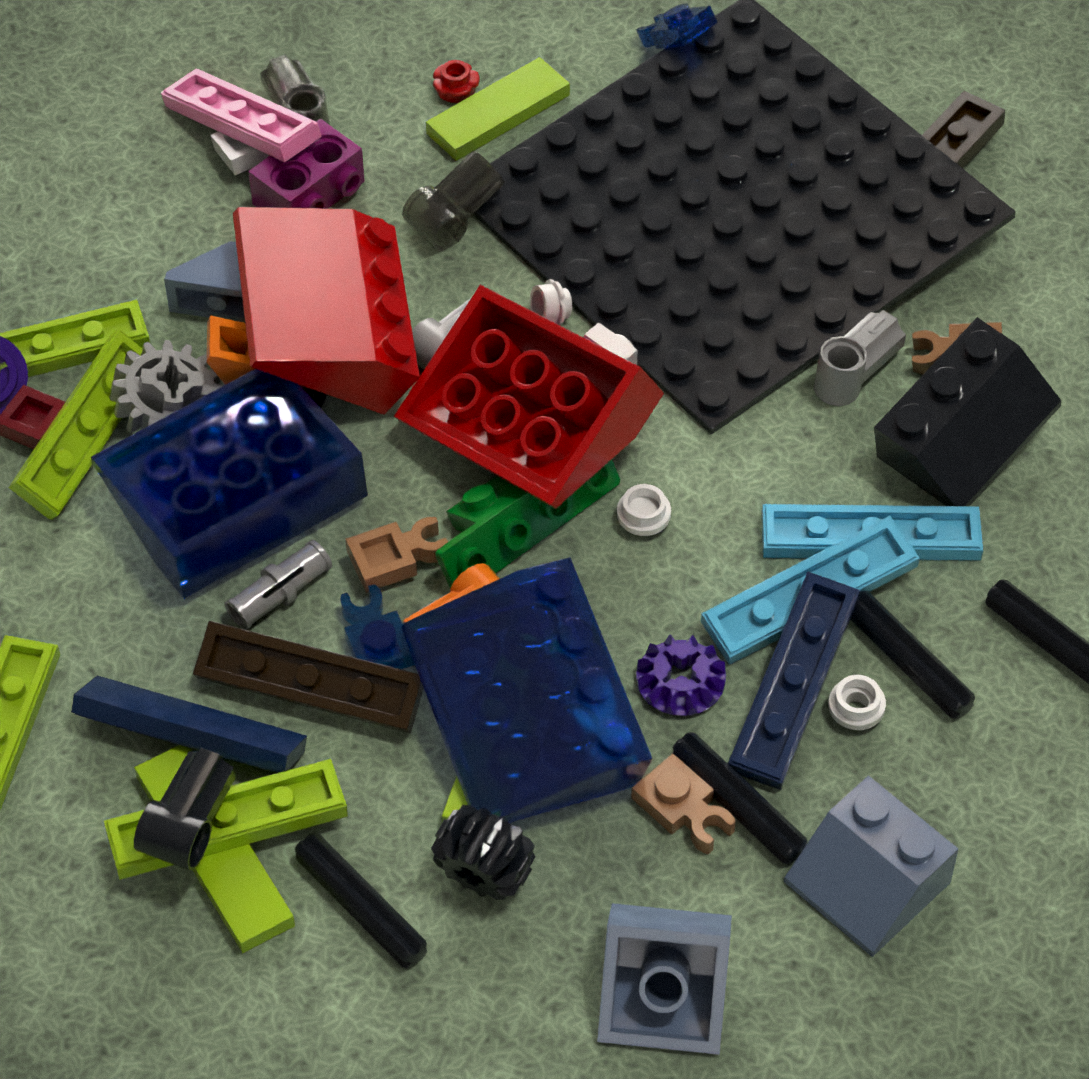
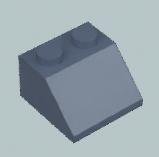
[784,775,958,957]
[597,903,732,1055]

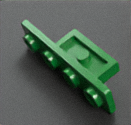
[435,459,620,588]

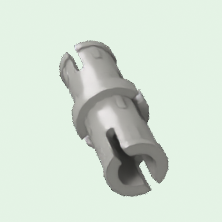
[224,540,332,630]

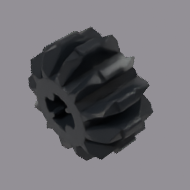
[431,805,536,900]

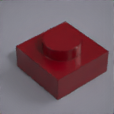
[0,385,65,449]

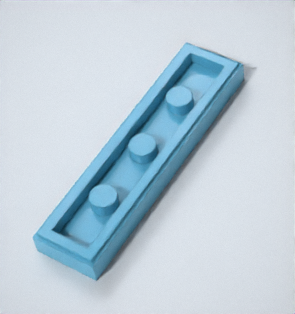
[762,504,983,560]
[701,516,920,665]

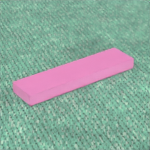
[161,69,322,162]

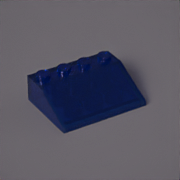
[91,369,368,599]
[401,557,653,823]

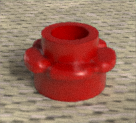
[433,60,480,103]

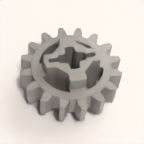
[110,340,227,447]

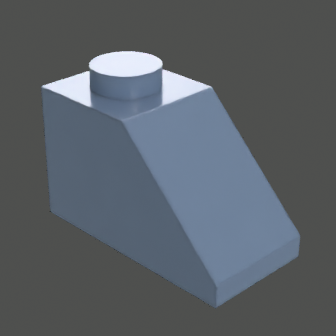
[164,241,245,323]

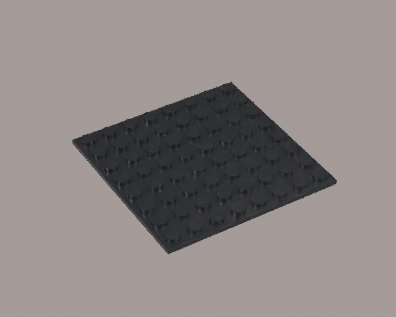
[451,0,1016,434]

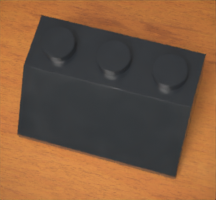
[874,317,1061,506]

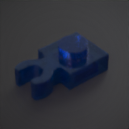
[636,3,718,49]
[340,584,416,669]

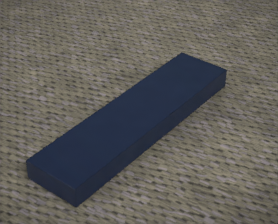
[728,571,860,790]
[71,675,307,773]

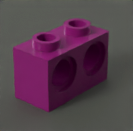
[248,119,365,209]

